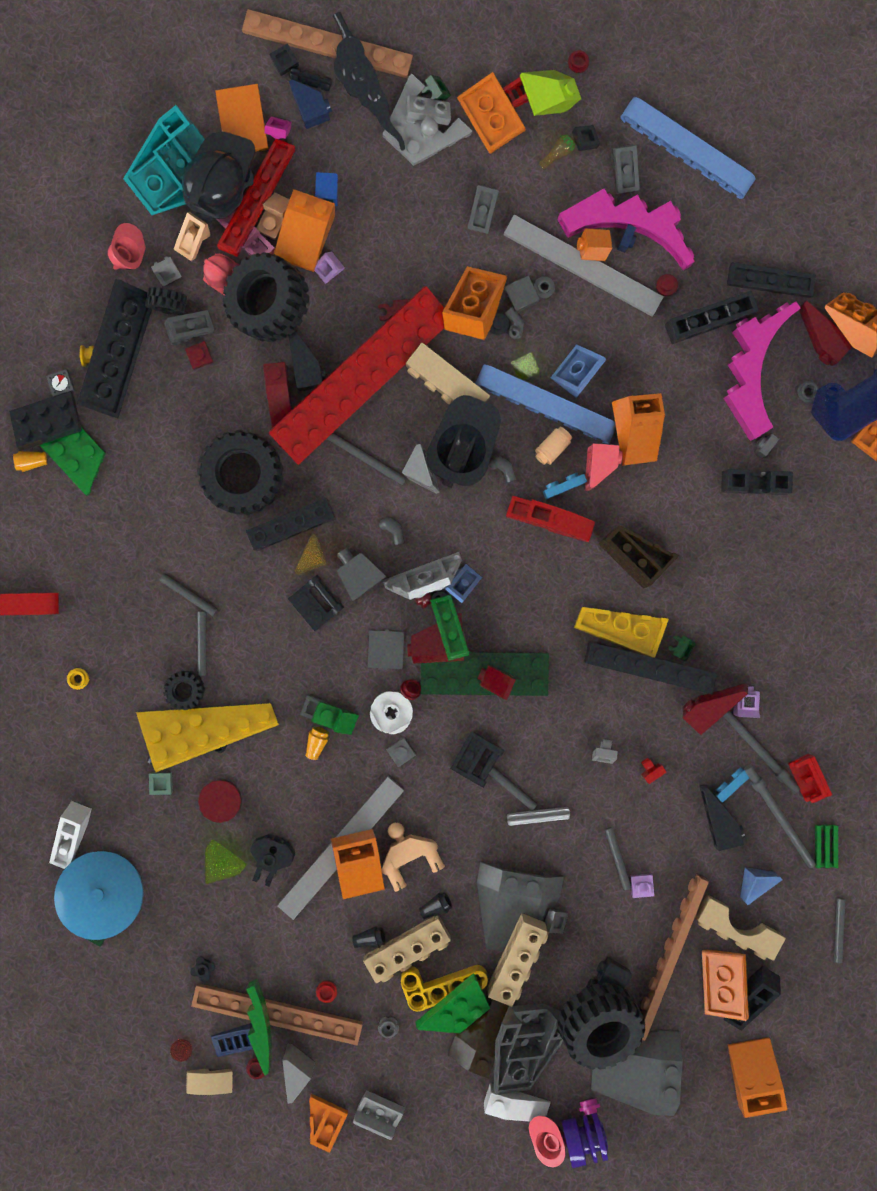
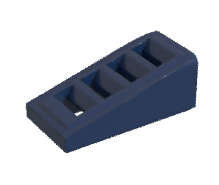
[211,1023,253,1057]

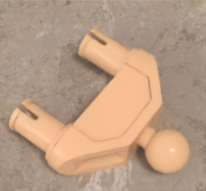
[381,823,445,892]

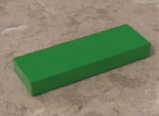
[430,594,469,661]

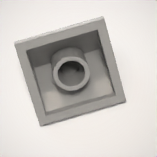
[402,444,440,494]
[282,1044,315,1104]

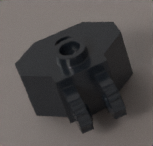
[250,834,296,887]

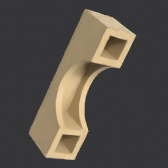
[695,894,786,961]

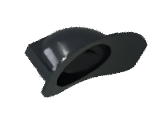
[182,131,255,219]
[427,395,501,488]

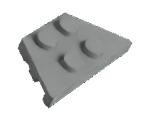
[382,552,462,600]

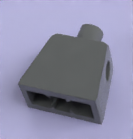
[337,548,386,601]

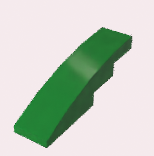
[246,979,272,1076]

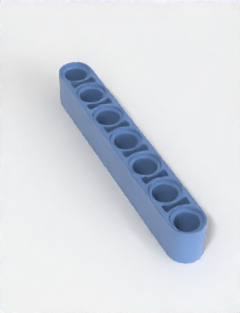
[621,97,756,199]
[475,364,616,444]

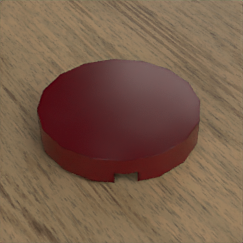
[198,779,242,823]

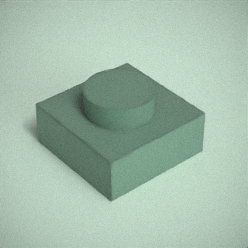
[149,772,173,795]

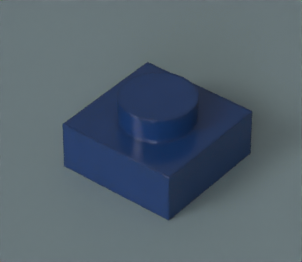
[617,224,637,253]

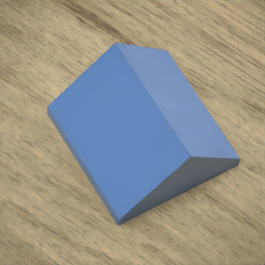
[550,344,606,398]

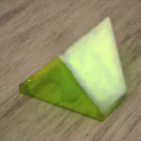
[205,839,247,884]

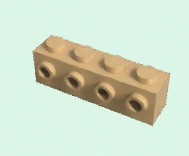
[406,343,490,405]
[487,913,549,1007]
[363,915,451,983]

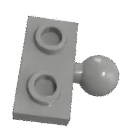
[407,95,451,136]

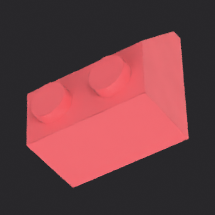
[584,443,622,491]

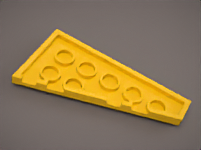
[136,703,279,772]

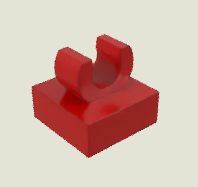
[641,758,667,784]

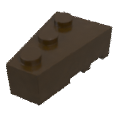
[599,525,679,589]

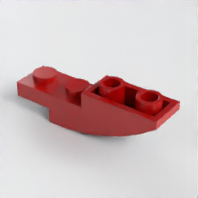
[506,496,595,543]

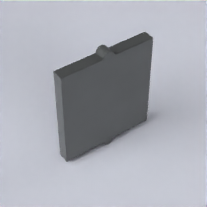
[368,629,404,670]

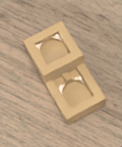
[186,1069,233,1095]

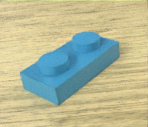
[543,473,587,499]
[715,767,749,803]

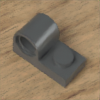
[611,144,640,194]
[467,184,500,234]
[164,310,214,345]

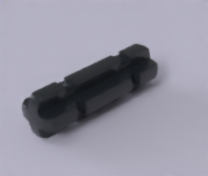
[290,67,332,91]

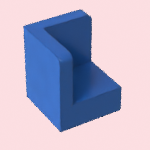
[315,172,338,206]

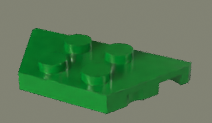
[40,426,106,496]
[415,973,490,1033]

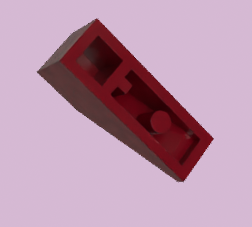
[799,301,852,366]
[263,362,292,428]
[478,665,516,700]
[682,684,748,735]

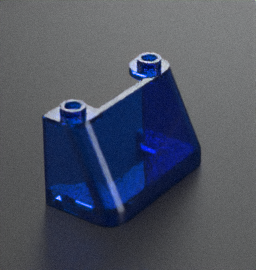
[811,369,877,441]

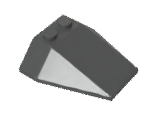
[477,861,564,952]
[493,1003,563,1095]
[591,1030,683,1116]

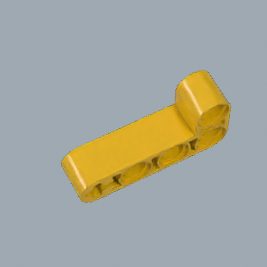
[401,965,488,1012]

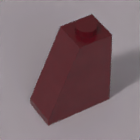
[407,613,465,664]

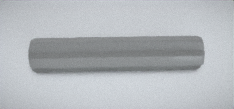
[507,807,570,826]

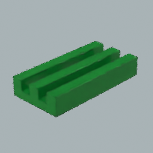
[815,825,838,868]

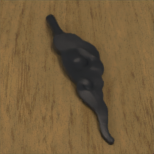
[333,12,405,151]

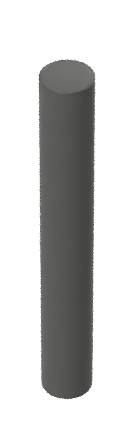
[160,574,218,616]
[197,612,206,676]
[489,767,537,811]
[604,827,632,890]
[834,898,846,963]

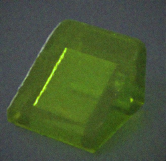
[511,352,540,380]

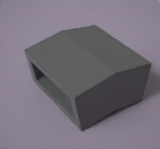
[505,276,540,313]

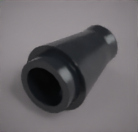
[419,892,452,919]
[352,926,385,948]

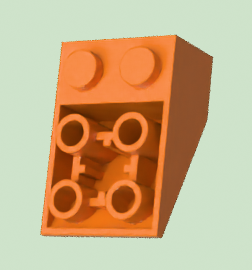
[825,292,877,358]
[612,393,665,466]
[331,829,385,899]
[728,1037,787,1118]

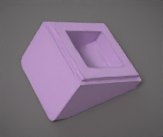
[315,252,345,284]

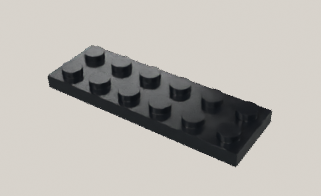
[77,279,152,418]

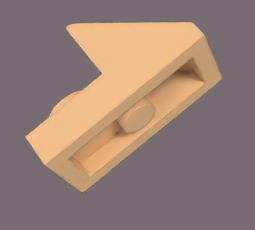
[256,193,290,241]
[174,212,210,261]

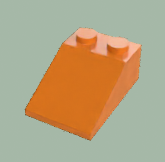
[274,189,335,272]
[443,266,507,340]

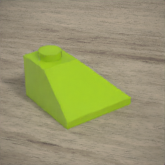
[520,70,581,116]

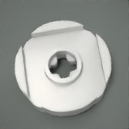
[370,691,413,734]

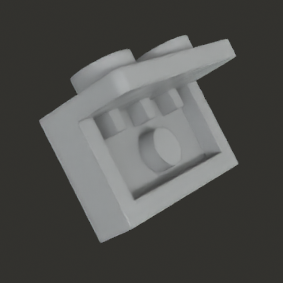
[353,1090,405,1140]

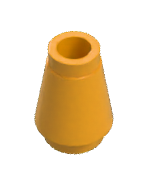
[13,451,47,472]
[305,727,329,760]

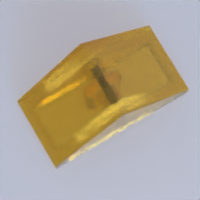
[294,534,328,575]

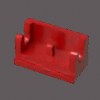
[788,754,832,803]

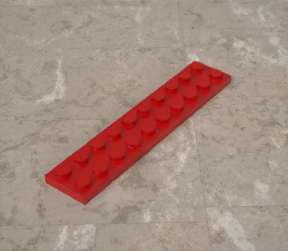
[268,286,445,465]

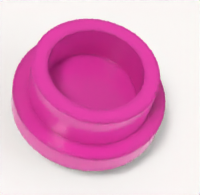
[579,1098,600,1115]

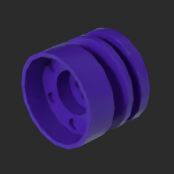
[561,1113,608,1168]

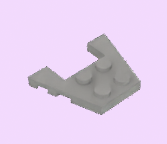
[383,74,472,166]

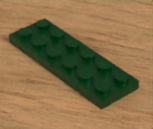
[421,652,549,696]

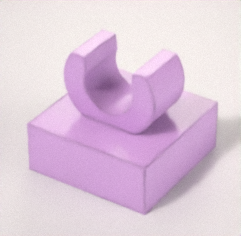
[630,874,654,898]

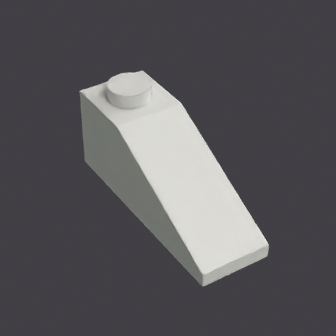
[49,801,92,869]
[484,1083,551,1122]

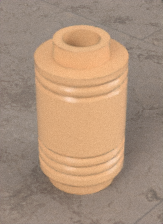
[535,427,572,465]

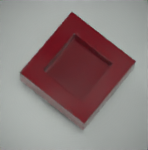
[185,341,213,370]

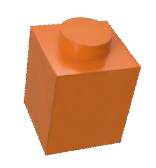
[577,228,612,261]

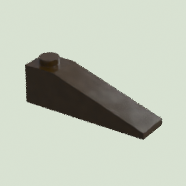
[448,995,509,1079]

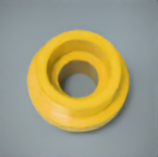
[67,668,89,690]

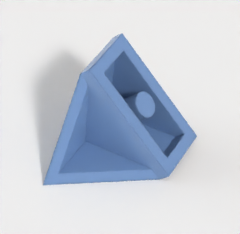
[444,564,482,603]
[740,867,782,905]

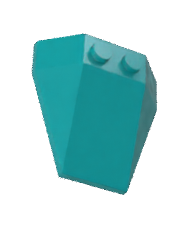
[123,105,205,215]

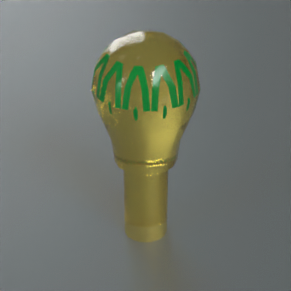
[538,134,575,170]

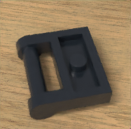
[288,574,344,631]
[450,731,505,788]

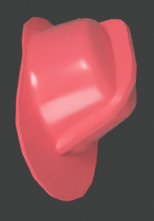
[108,223,146,270]
[203,254,239,295]
[529,1115,567,1167]

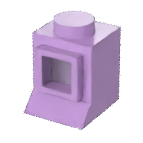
[733,686,760,718]

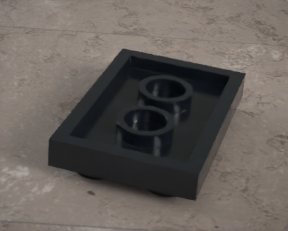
[9,391,82,451]

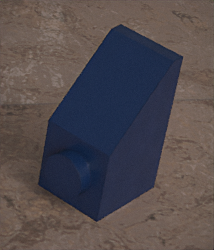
[289,80,332,129]

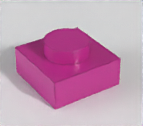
[264,117,292,139]

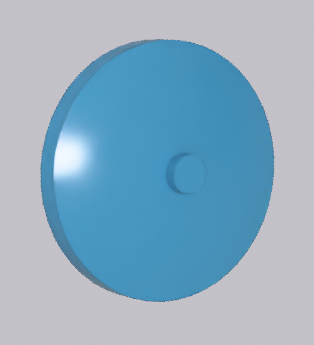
[54,851,144,940]

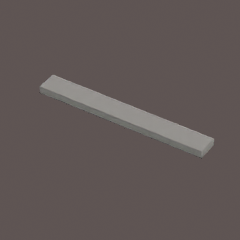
[504,215,664,317]
[277,776,404,920]

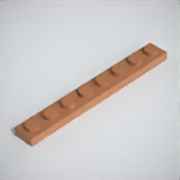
[242,9,413,78]
[641,874,709,1041]
[191,983,363,1046]

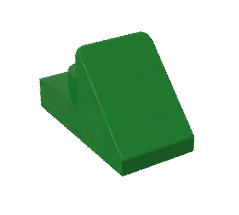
[311,701,359,735]

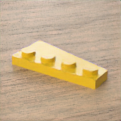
[574,607,669,658]

